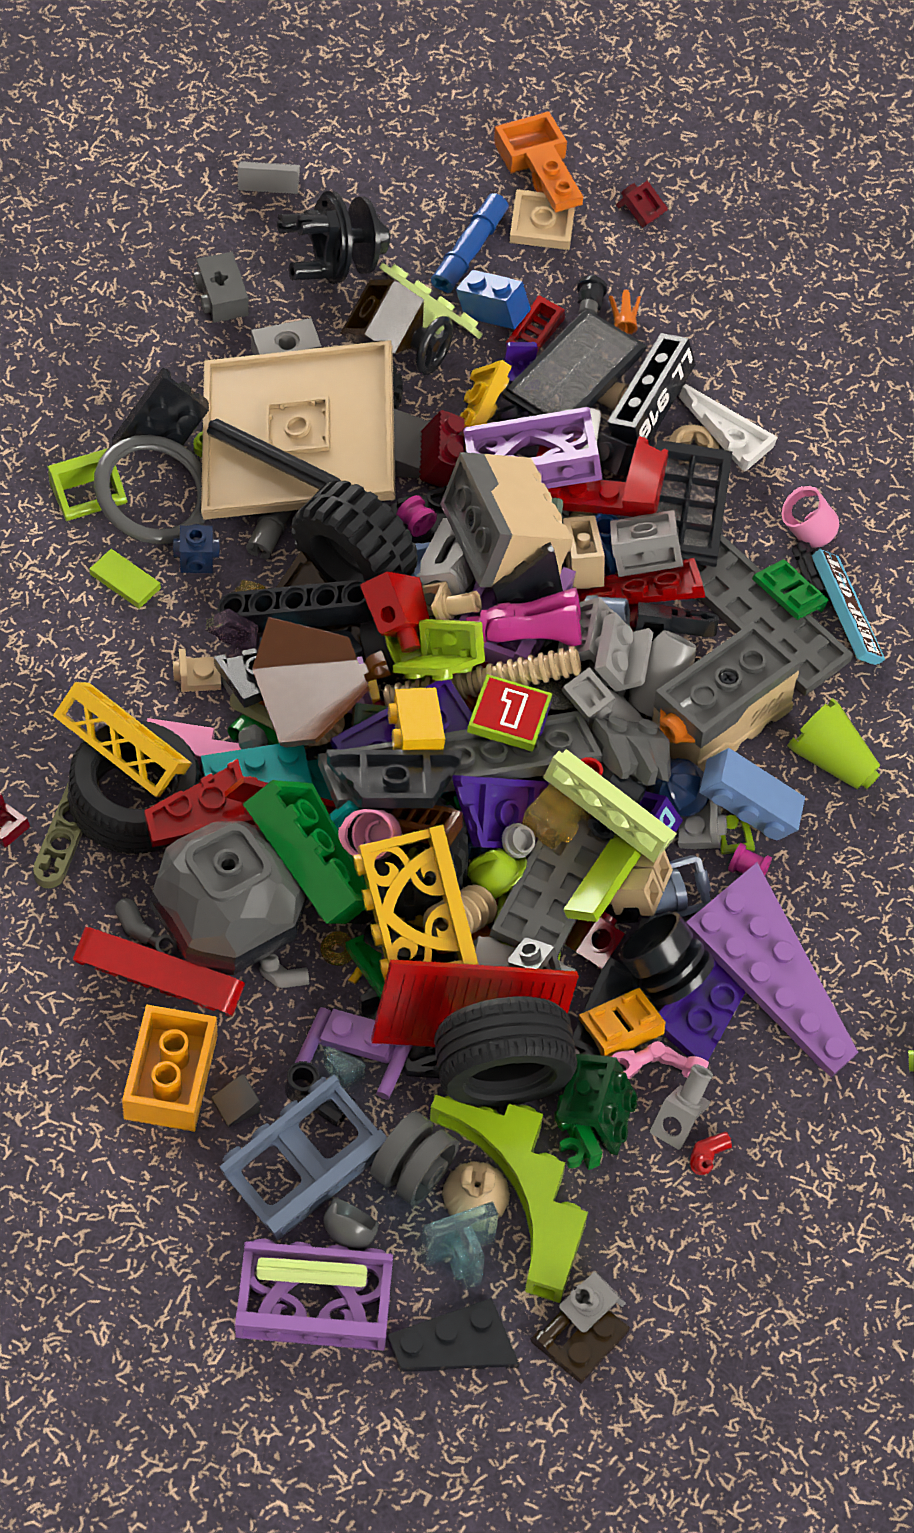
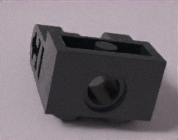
[634,602,719,662]

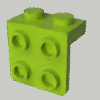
[393,619,485,681]

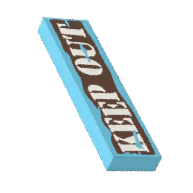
[812,549,885,665]

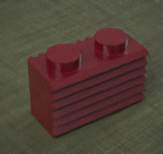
[419,410,465,487]

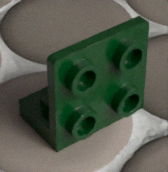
[557,1053,638,1155]

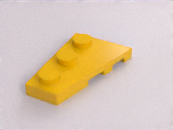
[460,360,512,451]

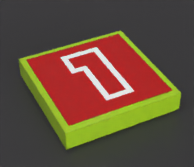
[467,674,552,752]

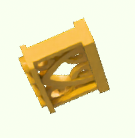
[353,825,478,981]

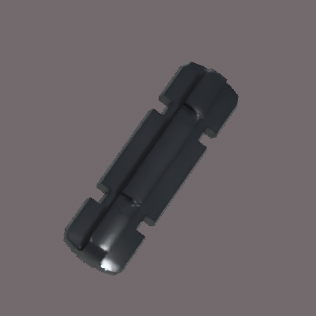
[792,541,827,595]

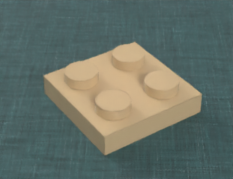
[509,190,575,250]

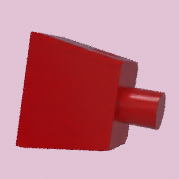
[360,571,429,653]

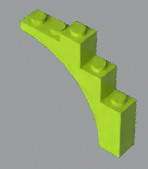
[430,1095,588,1303]

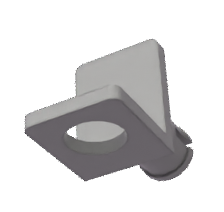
[650,1065,713,1149]
[559,1271,626,1332]

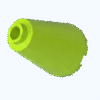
[787,698,881,790]

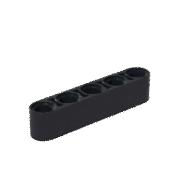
[218,580,373,634]

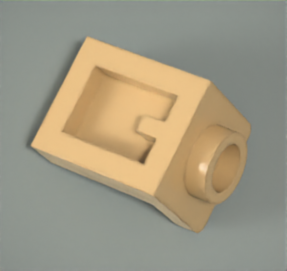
[173,649,221,692]

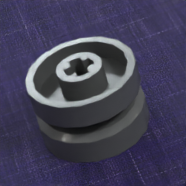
[370,1111,459,1206]

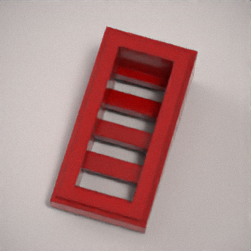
[506,295,565,352]

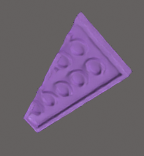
[686,862,858,1078]

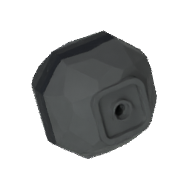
[150,821,307,975]

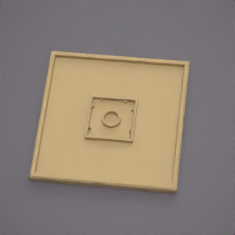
[201,340,395,520]

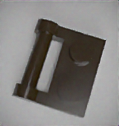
[530,1310,630,1384]

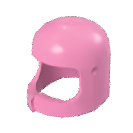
[781,486,839,548]
[338,809,402,860]

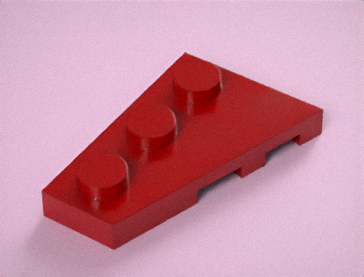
[144,758,255,847]

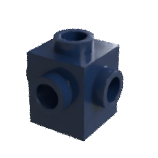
[173,524,220,573]

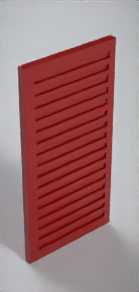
[371,959,579,1047]

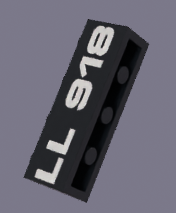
[607,333,696,445]

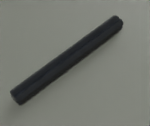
[207,418,341,490]

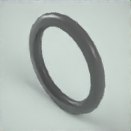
[94,435,207,544]

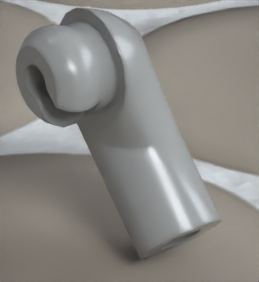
[259,954,309,988]

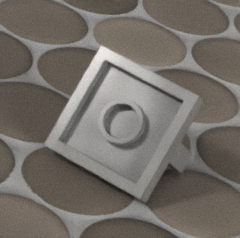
[610,510,683,577]

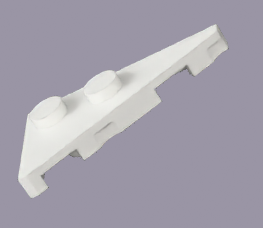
[679,384,778,472]

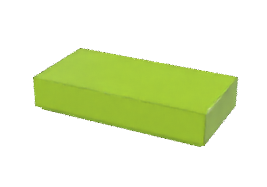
[89,549,161,609]

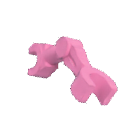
[611,1041,709,1080]

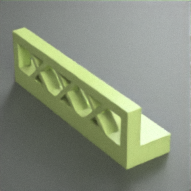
[543,749,677,863]

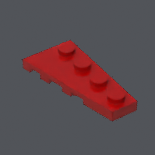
[577,558,705,604]

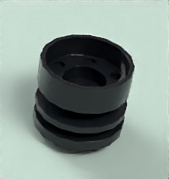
[620,911,714,1006]

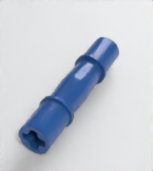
[431,193,509,293]

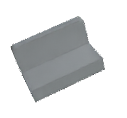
[238,162,300,194]

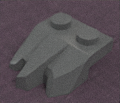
[591,717,671,786]

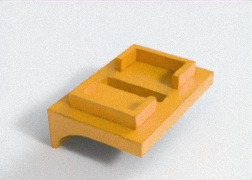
[579,987,665,1057]

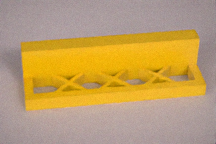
[53,682,192,797]

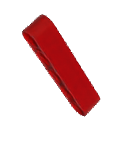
[72,927,245,1017]

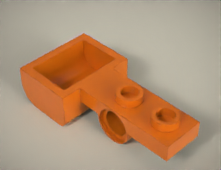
[494,111,583,213]

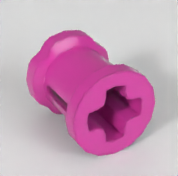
[728,843,772,876]

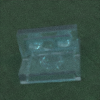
[421,1201,498,1289]

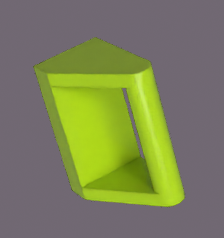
[48,448,127,521]

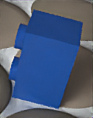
[456,270,531,329]

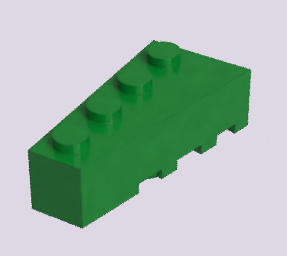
[243,780,367,924]

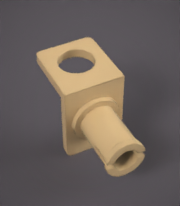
[422,581,482,620]

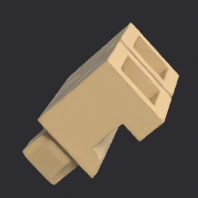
[609,850,673,916]

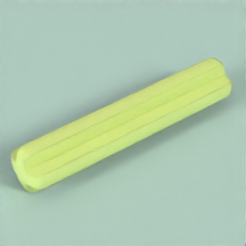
[256,1257,367,1287]

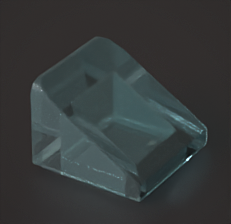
[323,1046,366,1089]

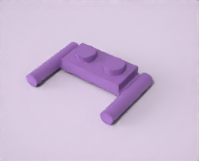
[295,1007,412,1099]

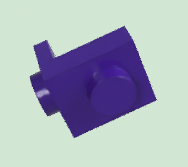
[504,342,540,391]

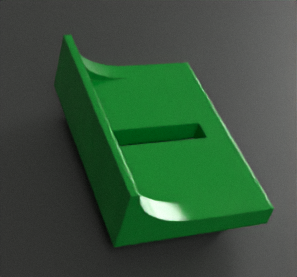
[752,559,829,620]

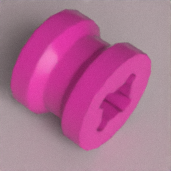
[396,495,437,537]

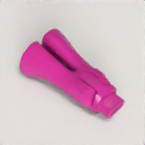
[466,587,582,646]

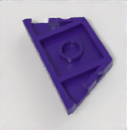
[452,775,562,848]

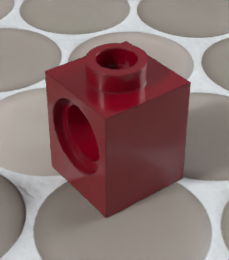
[565,912,625,969]

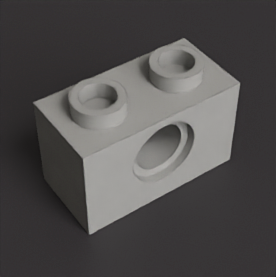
[251,318,321,355]

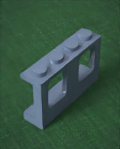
[219,1075,387,1240]

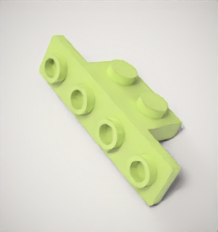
[379,263,483,339]

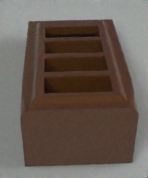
[390,805,463,847]

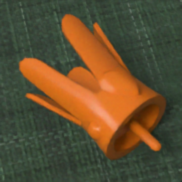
[609,289,641,334]

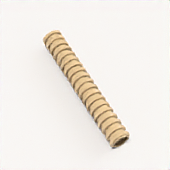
[383,646,582,706]

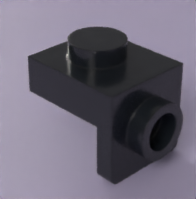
[597,432,636,476]

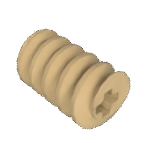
[423,885,498,937]

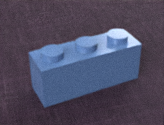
[699,748,805,841]

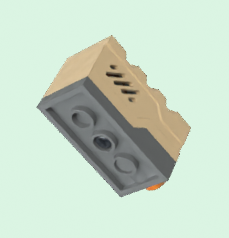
[440,452,573,588]
[652,621,801,772]

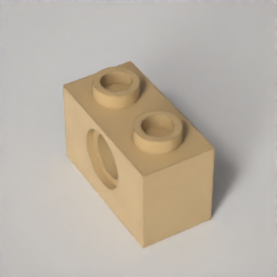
[563,516,605,589]

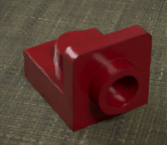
[615,180,668,228]

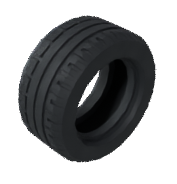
[68,720,201,854]
[434,997,577,1107]

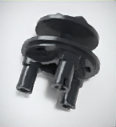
[277,190,391,284]

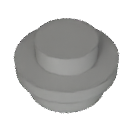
[502,823,536,858]

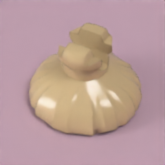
[442,1161,510,1227]

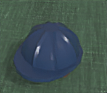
[648,758,709,817]

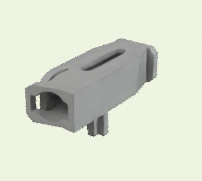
[416,518,475,605]

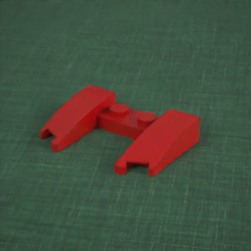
[536,436,669,517]

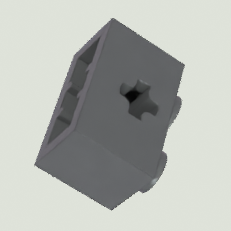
[193,252,249,323]

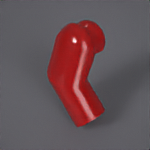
[689,1131,732,1175]

